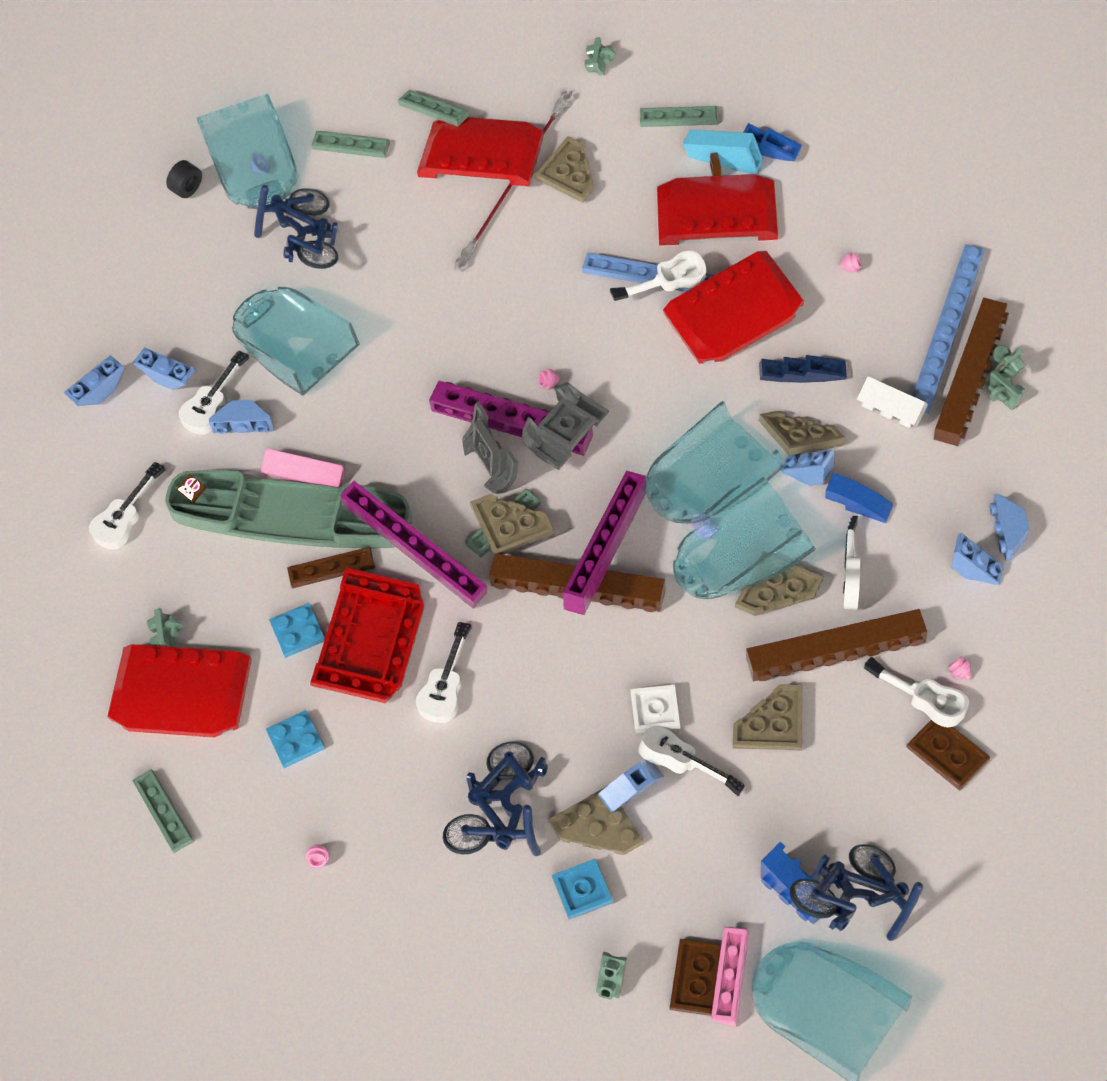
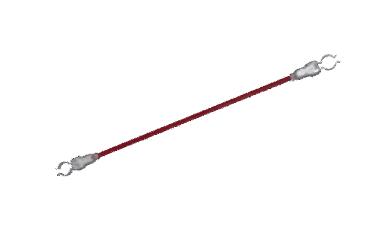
[454,90,572,270]

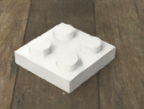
[630,684,680,734]

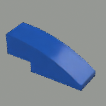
[743,123,802,161]
[825,473,893,523]

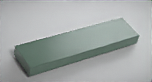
[398,90,469,126]
[640,106,717,127]
[312,131,390,158]
[466,488,541,558]
[132,769,194,853]

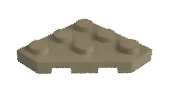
[535,136,594,203]
[759,411,845,456]
[470,494,554,554]
[735,552,824,616]
[733,684,803,751]
[548,786,644,855]

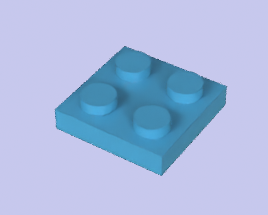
[269,603,325,658]
[266,710,325,768]
[552,859,613,920]

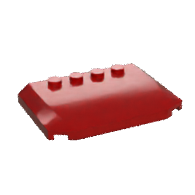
[417,117,544,187]
[657,174,778,246]
[663,251,804,364]
[310,568,424,704]
[107,644,252,738]

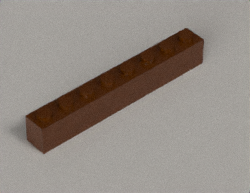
[934,297,1009,446]
[489,553,665,612]
[746,609,927,682]

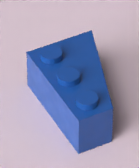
[761,841,832,924]

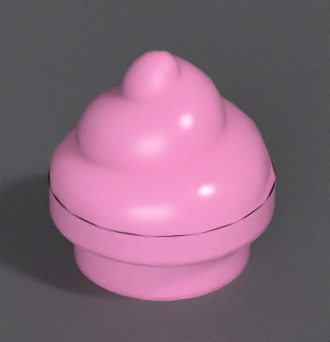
[839,252,861,272]
[538,369,561,389]
[948,656,971,680]
[306,844,329,868]

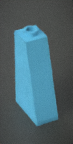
[683,130,763,175]

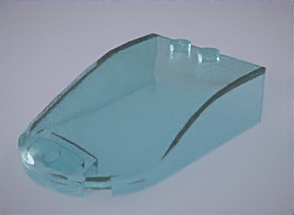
[197,93,298,209]
[232,287,360,396]
[646,400,784,524]
[673,476,816,599]
[752,942,912,1081]

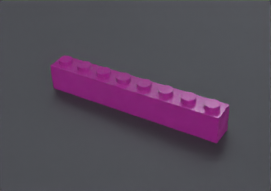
[563,470,646,615]
[340,481,487,609]

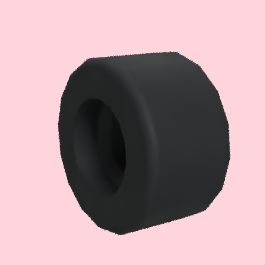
[166,160,202,198]

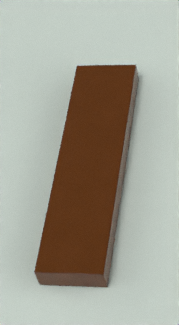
[287,547,375,589]

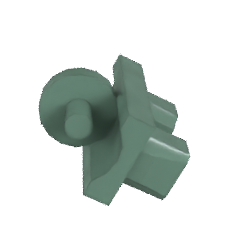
[584,37,616,76]
[993,345,1026,379]
[984,370,1025,410]
[147,608,183,647]
[596,952,627,1000]

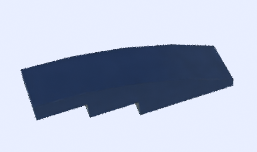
[759,355,847,383]

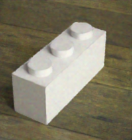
[857,377,928,428]

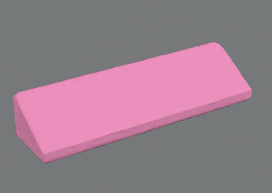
[261,449,346,488]
[711,927,749,1027]

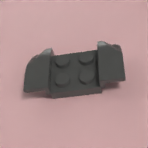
[522,382,609,470]
[462,401,518,494]

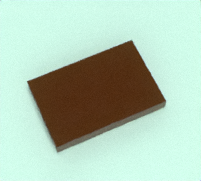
[906,720,990,791]
[669,939,721,1016]

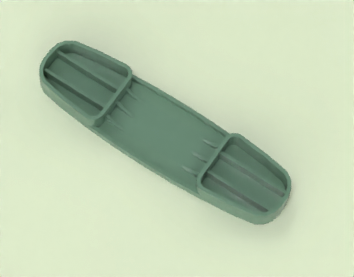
[165,470,412,549]

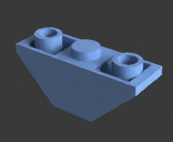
[133,347,195,390]
[64,355,124,406]
[209,400,274,434]
[781,450,834,486]
[989,494,1029,561]
[951,533,1004,585]
[598,760,664,813]

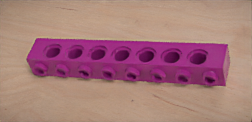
[429,381,593,456]

